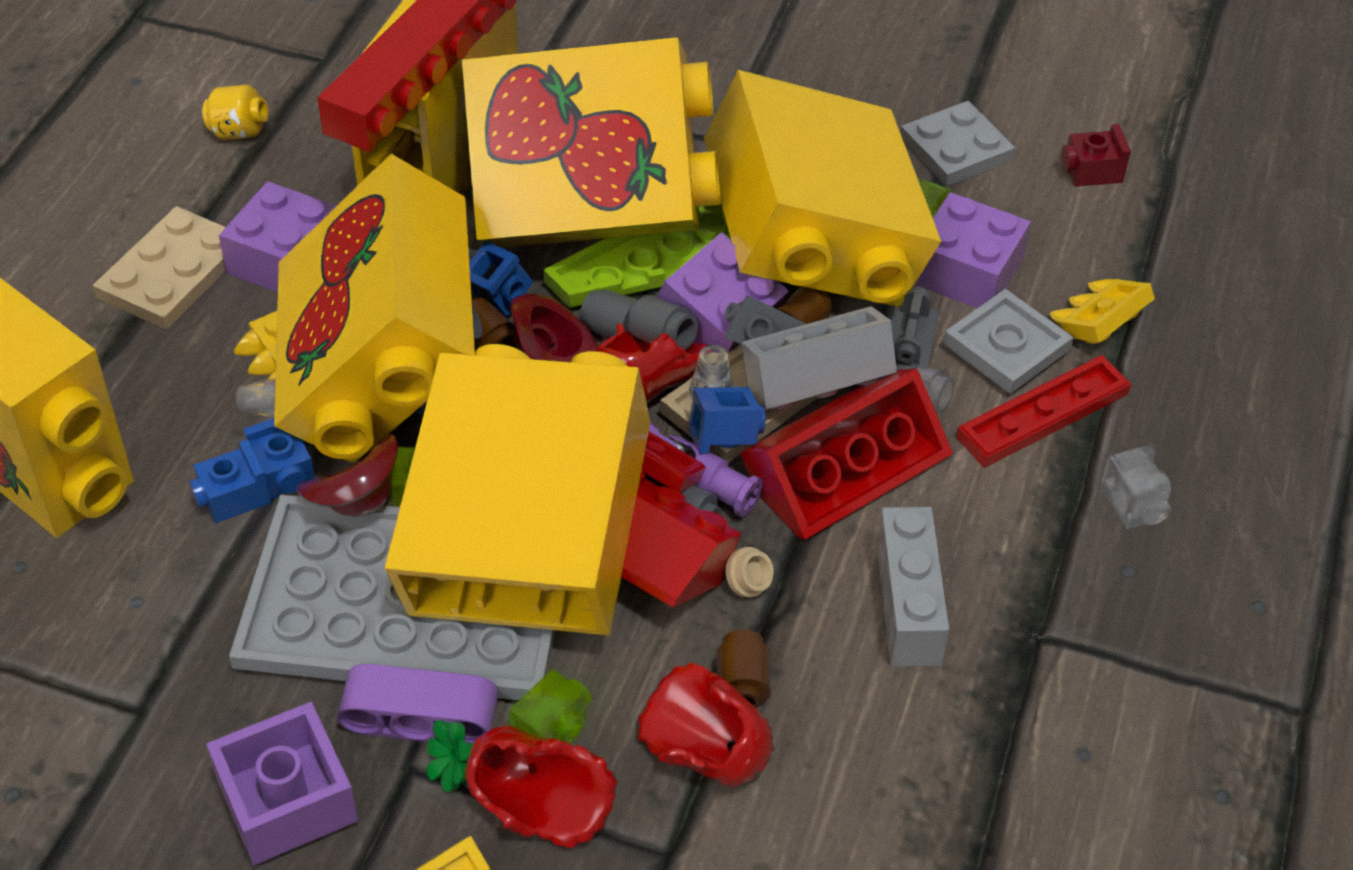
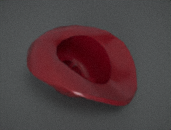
[510,293,598,362]
[297,434,398,517]

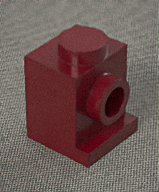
[1061,124,1131,187]

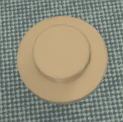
[726,547,774,597]

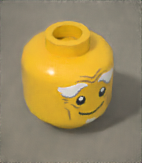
[202,84,268,140]

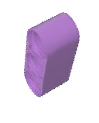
[337,664,499,743]

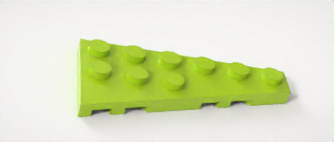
[543,204,731,308]

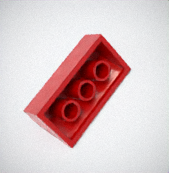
[739,368,953,540]
[621,471,742,608]

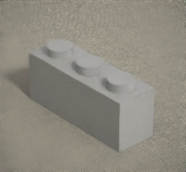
[742,306,897,410]
[876,507,949,667]

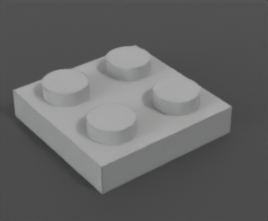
[900,101,1016,187]
[943,289,1074,394]

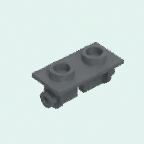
[891,287,939,376]
[724,295,806,345]

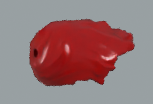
[595,323,711,403]
[638,663,775,789]
[464,725,617,848]

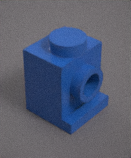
[469,241,534,316]
[688,387,766,454]
[244,418,315,500]
[189,439,271,524]

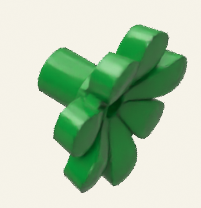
[426,720,474,792]

